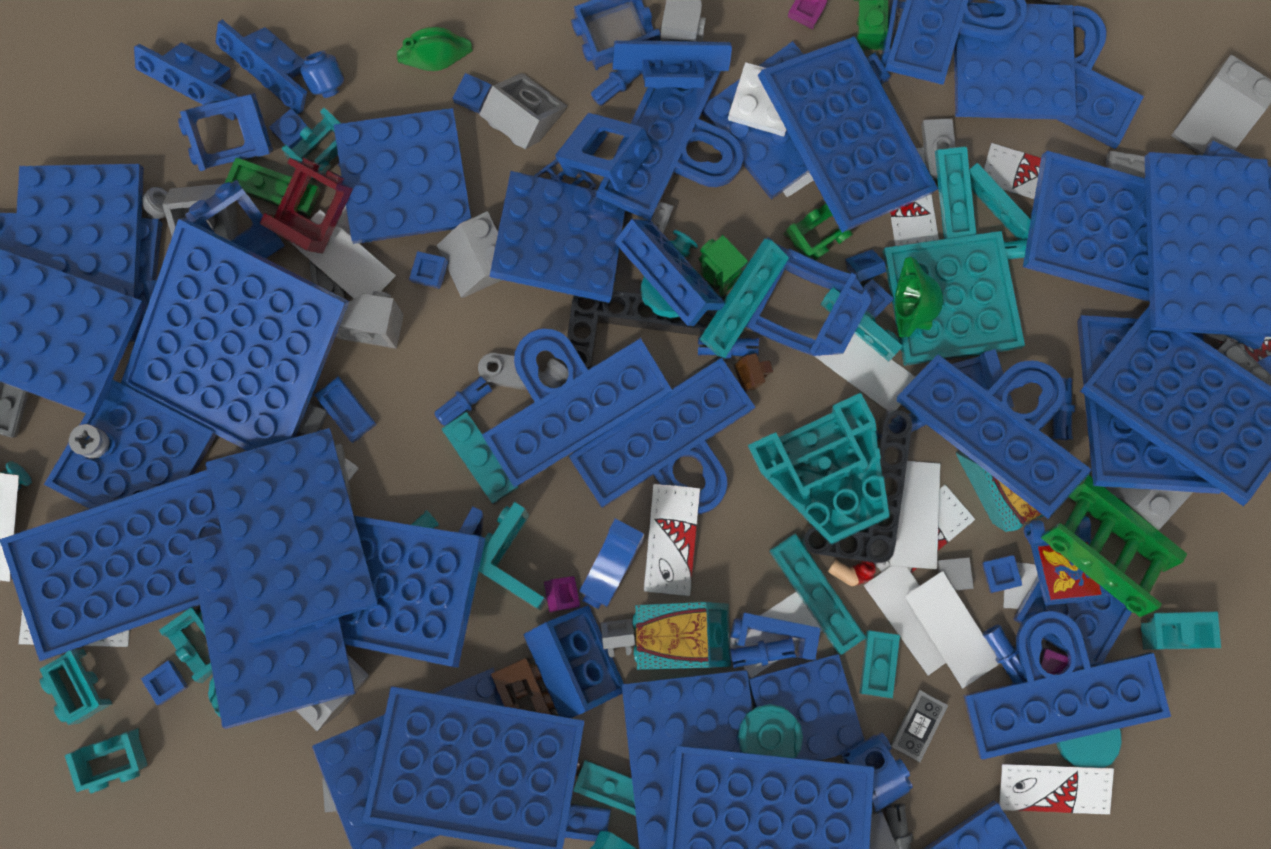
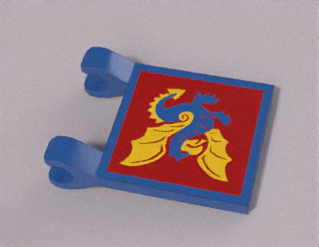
[1024,516,1106,606]

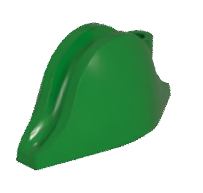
[396,27,473,71]
[895,257,943,338]

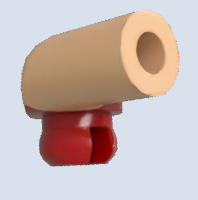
[827,559,876,586]

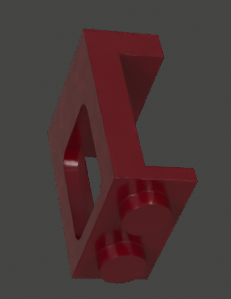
[260,157,353,254]

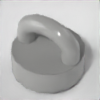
[141,187,168,219]

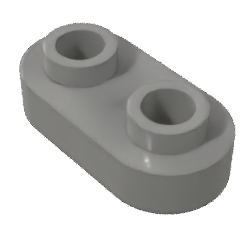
[478,353,539,390]

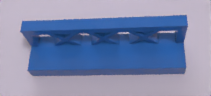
[615,219,726,326]

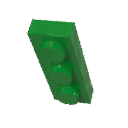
[225,158,321,217]

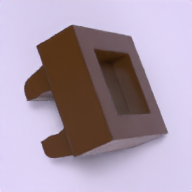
[734,353,774,392]

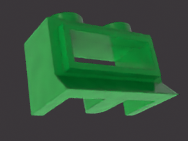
[854,0,888,50]
[783,204,853,261]
[698,235,748,298]

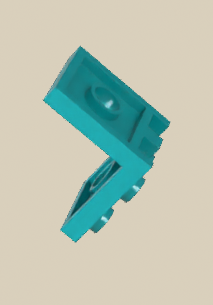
[479,502,547,611]

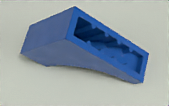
[579,518,644,610]

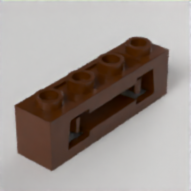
[491,658,581,779]

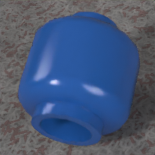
[300,51,345,98]

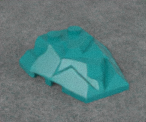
[748,393,889,544]

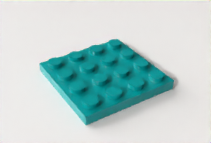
[882,231,1025,366]

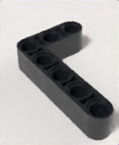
[564,290,718,370]
[801,410,912,563]

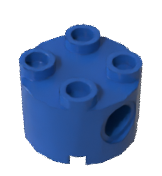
[841,732,913,812]

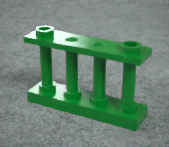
[1041,475,1187,617]

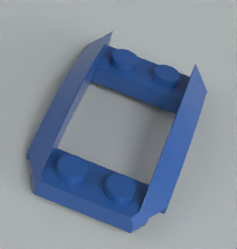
[745,237,872,356]

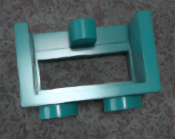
[281,108,341,180]
[159,607,213,684]
[1141,612,1221,650]
[39,649,112,725]
[64,728,148,794]

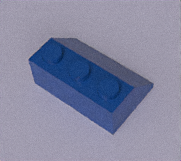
[523,605,624,718]

